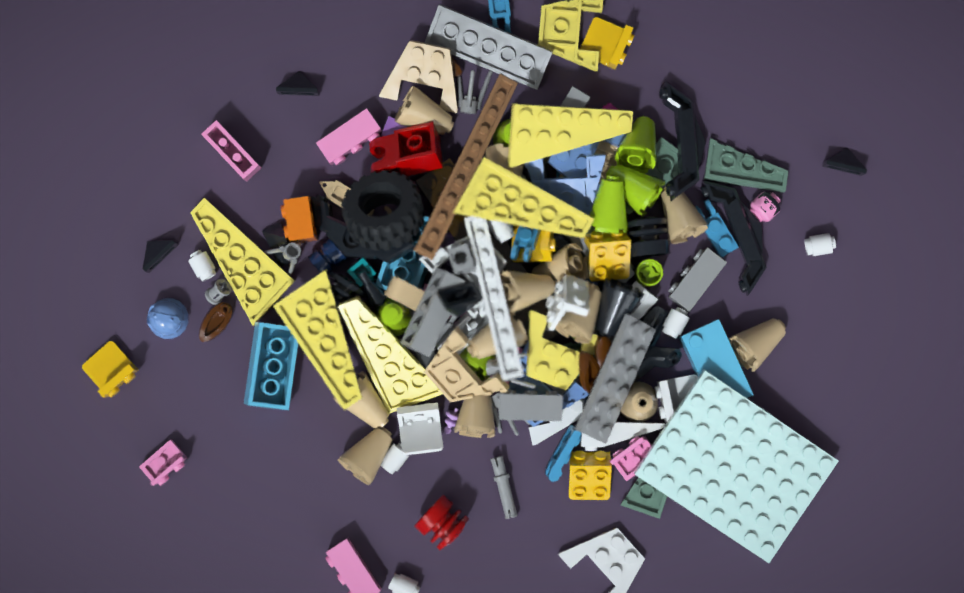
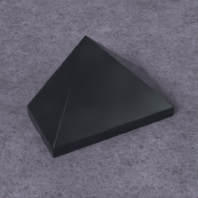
[276,71,319,96]
[822,148,867,176]
[262,222,298,267]
[142,240,178,273]
[436,282,483,318]
[640,306,669,346]

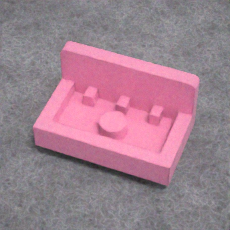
[610,436,652,481]
[139,439,187,486]

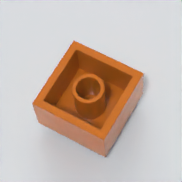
[281,196,318,244]

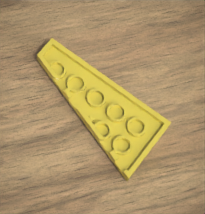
[507,104,633,168]
[190,198,295,326]
[273,270,362,410]

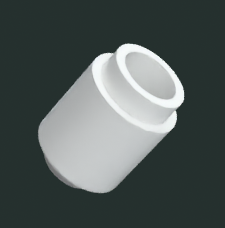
[487,220,515,244]
[804,233,836,256]
[188,250,216,282]
[662,307,690,339]
[381,443,409,474]
[388,573,421,593]

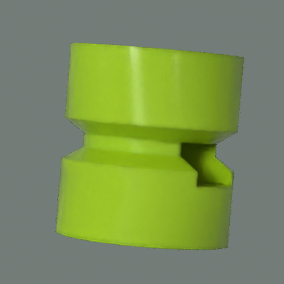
[634,259,663,287]

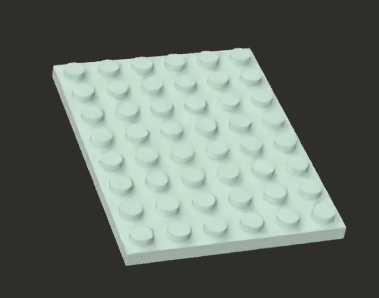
[634,369,838,563]

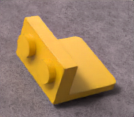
[580,17,635,70]
[511,225,556,262]
[584,230,631,281]
[82,341,139,398]
[569,451,612,500]

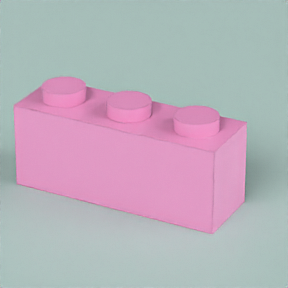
[316,108,382,166]
[201,120,261,182]
[325,537,382,593]

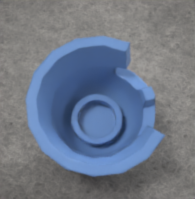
[147,298,189,339]

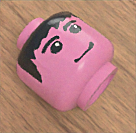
[750,192,781,222]

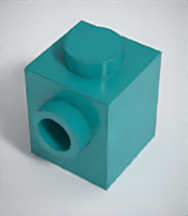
[347,258,378,287]

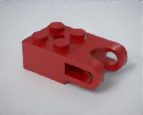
[369,121,443,176]

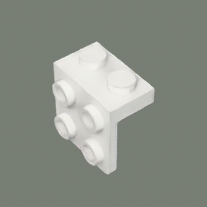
[546,274,589,330]
[655,375,698,423]
[397,403,443,455]

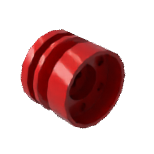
[414,494,469,550]

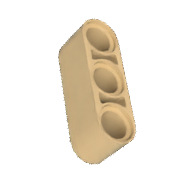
[384,276,424,311]

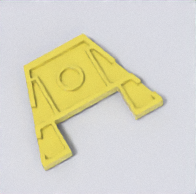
[538,0,603,71]
[526,310,599,390]

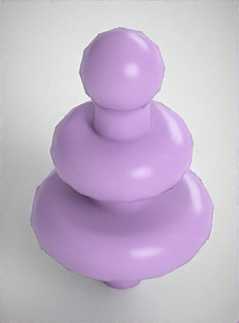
[444,408,459,434]

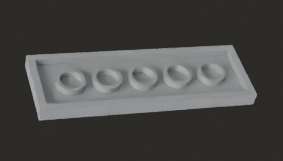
[424,4,553,90]
[575,314,656,444]

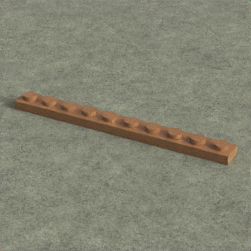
[414,74,518,260]

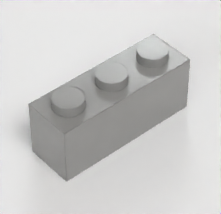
[668,247,727,312]
[499,390,563,422]

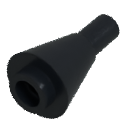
[358,270,387,307]

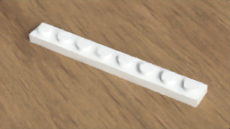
[464,217,524,381]

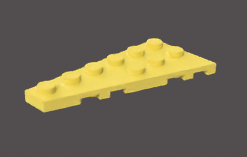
[453,157,594,238]
[338,296,443,414]

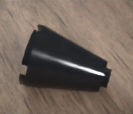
[596,278,644,338]

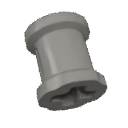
[205,279,232,305]

